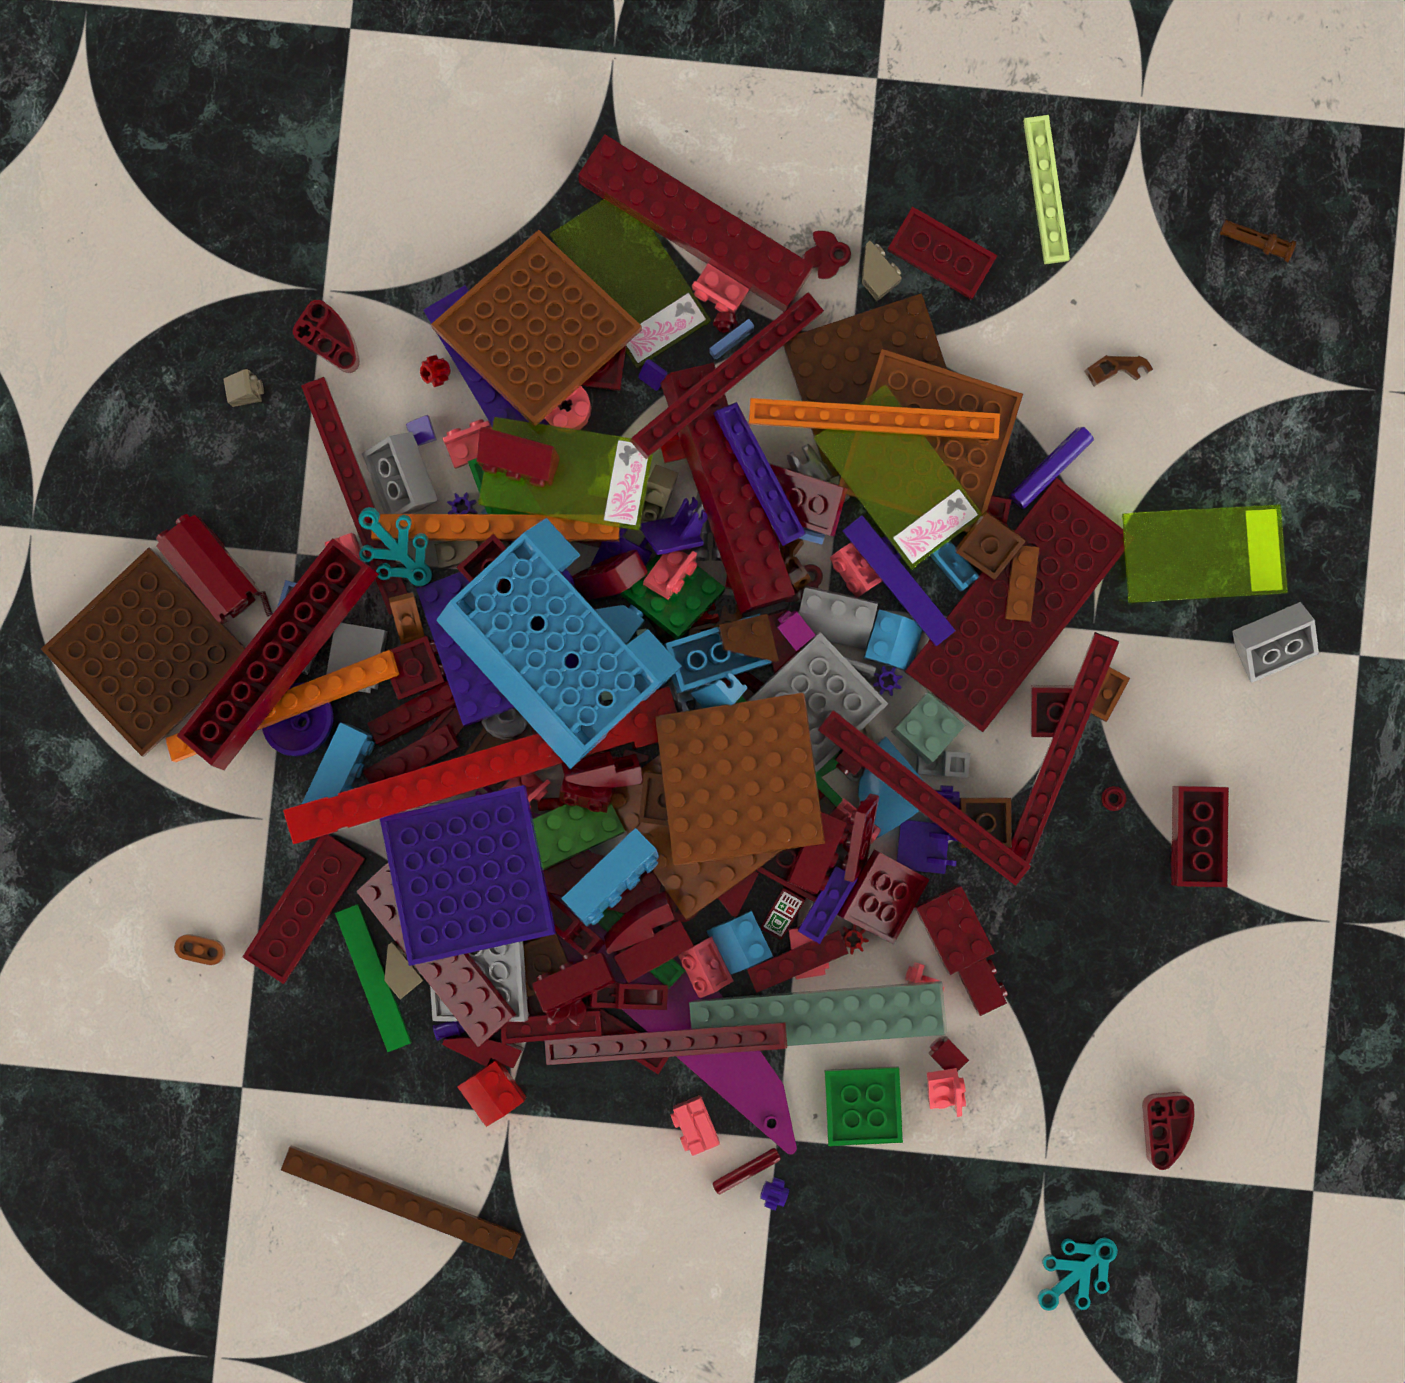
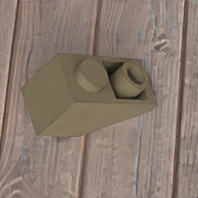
[862,241,902,302]
[223,369,264,407]
[637,464,679,522]
[384,940,425,999]

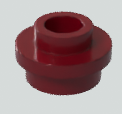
[713,312,738,332]
[1101,786,1126,811]

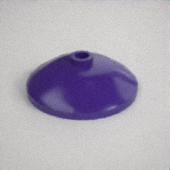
[262,683,333,757]

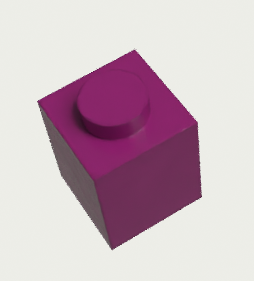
[775,610,816,651]

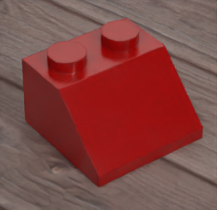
[457,1060,527,1127]

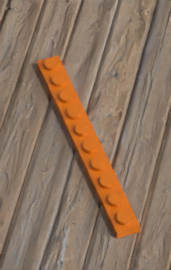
[749,398,1000,440]
[371,514,620,542]
[165,650,399,762]

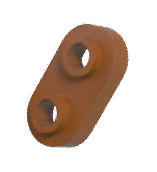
[174,934,225,965]

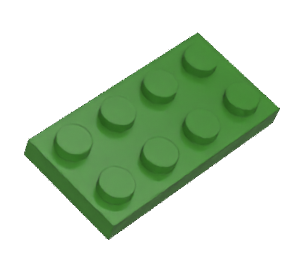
[533,802,625,870]

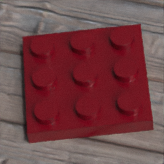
[838,849,930,944]

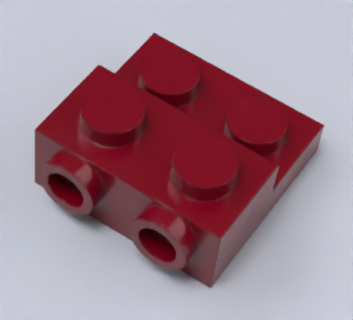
[390,636,446,700]
[559,776,615,813]

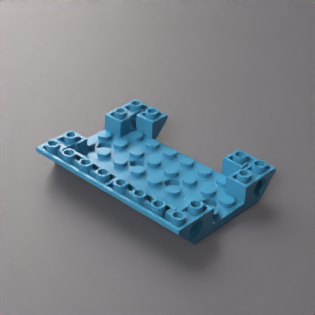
[436,518,682,769]

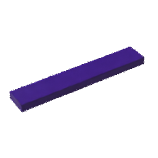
[713,402,806,546]
[842,515,956,646]

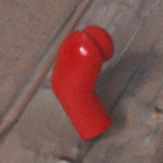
[538,797,565,811]

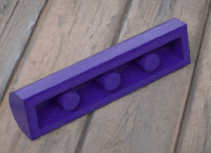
[1008,427,1094,509]

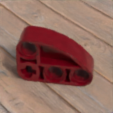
[293,300,360,373]
[572,549,648,601]
[1142,1092,1195,1170]

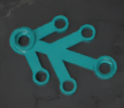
[359,507,432,586]
[1038,1238,1117,1311]

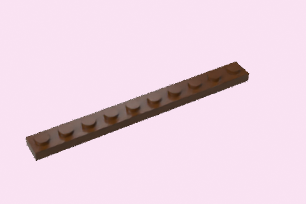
[281,1145,522,1259]

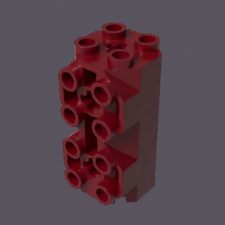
[156,513,261,624]

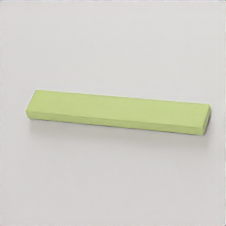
[1023,115,1070,264]

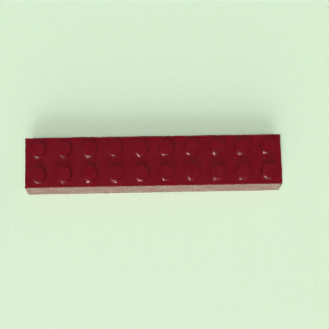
[578,134,813,312]
[660,362,795,614]
[177,538,379,770]

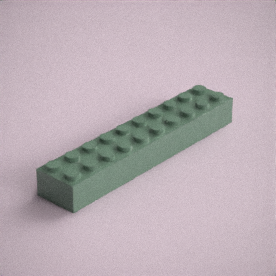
[689,981,947,1046]

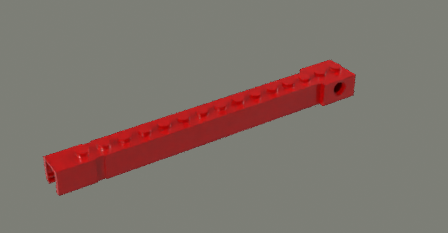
[283,687,677,845]

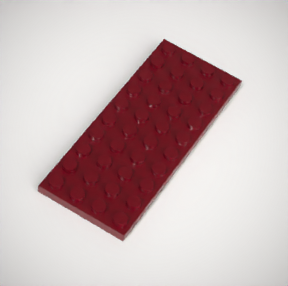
[904,478,1134,732]

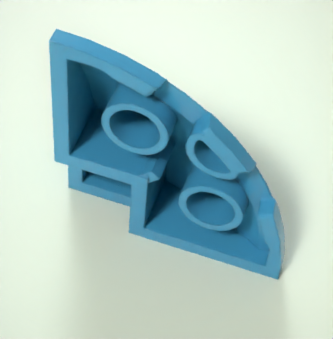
[858,736,923,839]

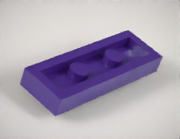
[798,866,858,944]

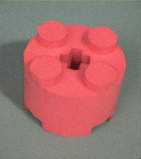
[545,386,591,434]

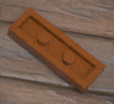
[1005,546,1039,622]

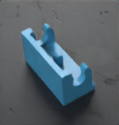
[929,539,979,592]
[690,673,748,709]

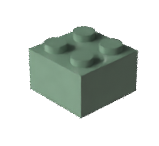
[891,692,966,765]

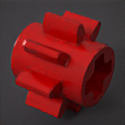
[420,355,451,387]
[841,924,869,955]

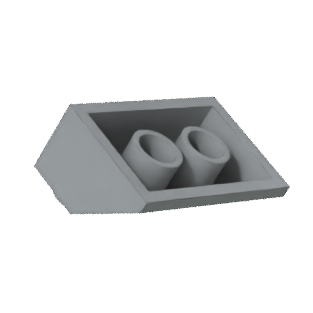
[362,432,438,514]
[798,586,878,650]
[1233,602,1319,683]

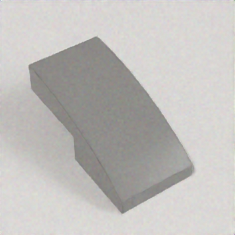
[916,751,970,778]

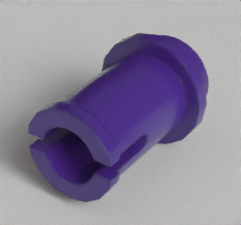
[433,1021,466,1041]

